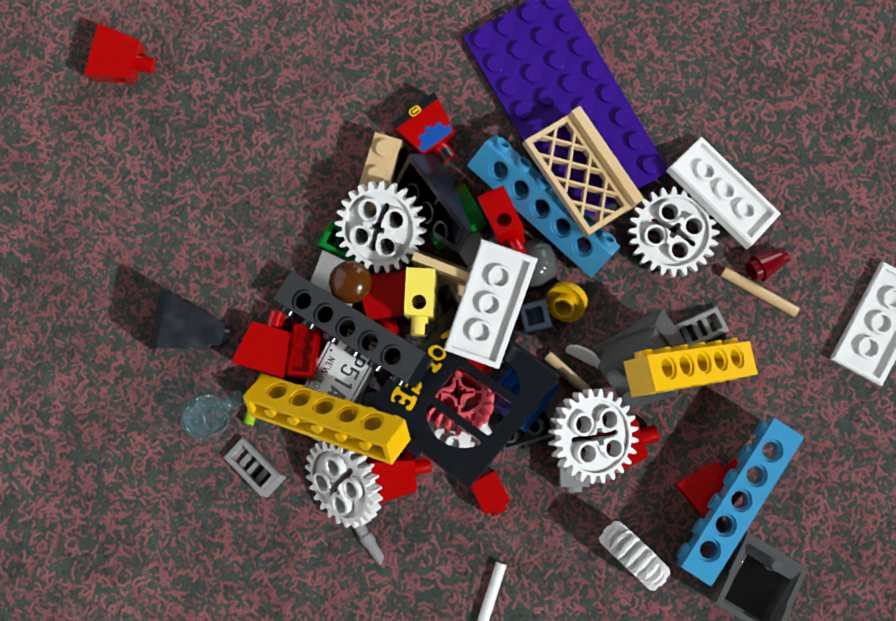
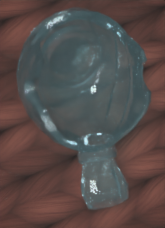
[181,391,245,440]

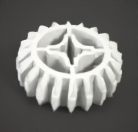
[599,521,670,591]

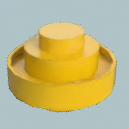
[546,281,588,322]

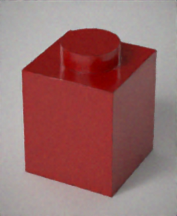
[471,470,510,517]

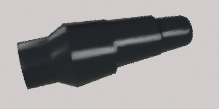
[439,285,457,311]

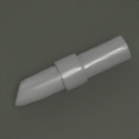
[354,525,384,565]

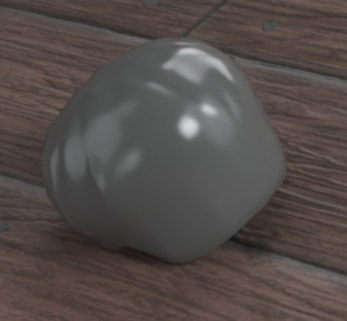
[523,239,558,288]

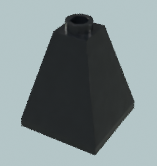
[148,291,230,350]

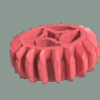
[427,368,495,437]

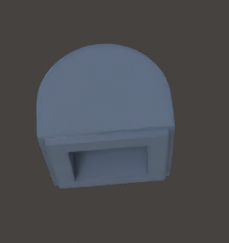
[520,299,552,333]

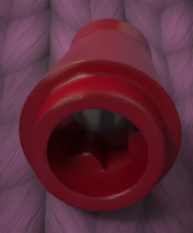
[745,247,789,282]

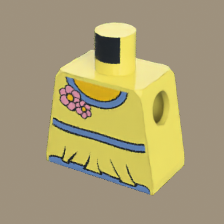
[404,267,440,337]

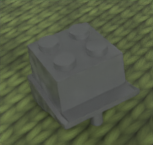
[592,308,687,410]
[709,532,808,621]

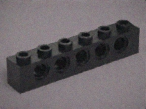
[273,270,434,389]

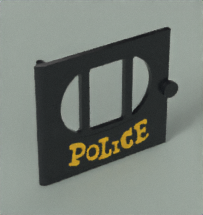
[366,302,562,490]

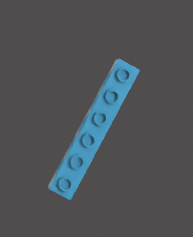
[467,134,621,278]
[676,418,804,586]

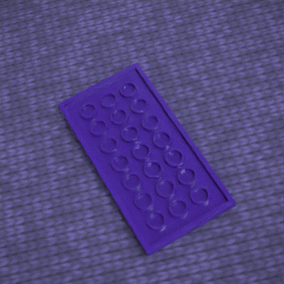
[463,0,668,216]

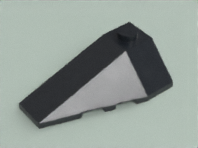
[395,154,472,252]

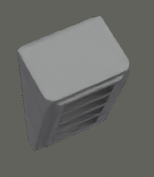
[675,306,729,346]
[223,437,286,497]

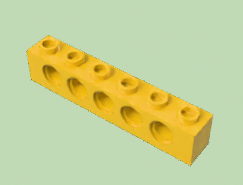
[623,338,758,397]
[243,374,411,465]

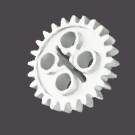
[335,180,427,273]
[627,187,720,278]
[548,389,639,484]
[305,441,383,528]

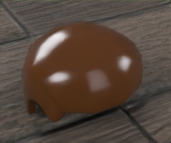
[329,261,372,304]

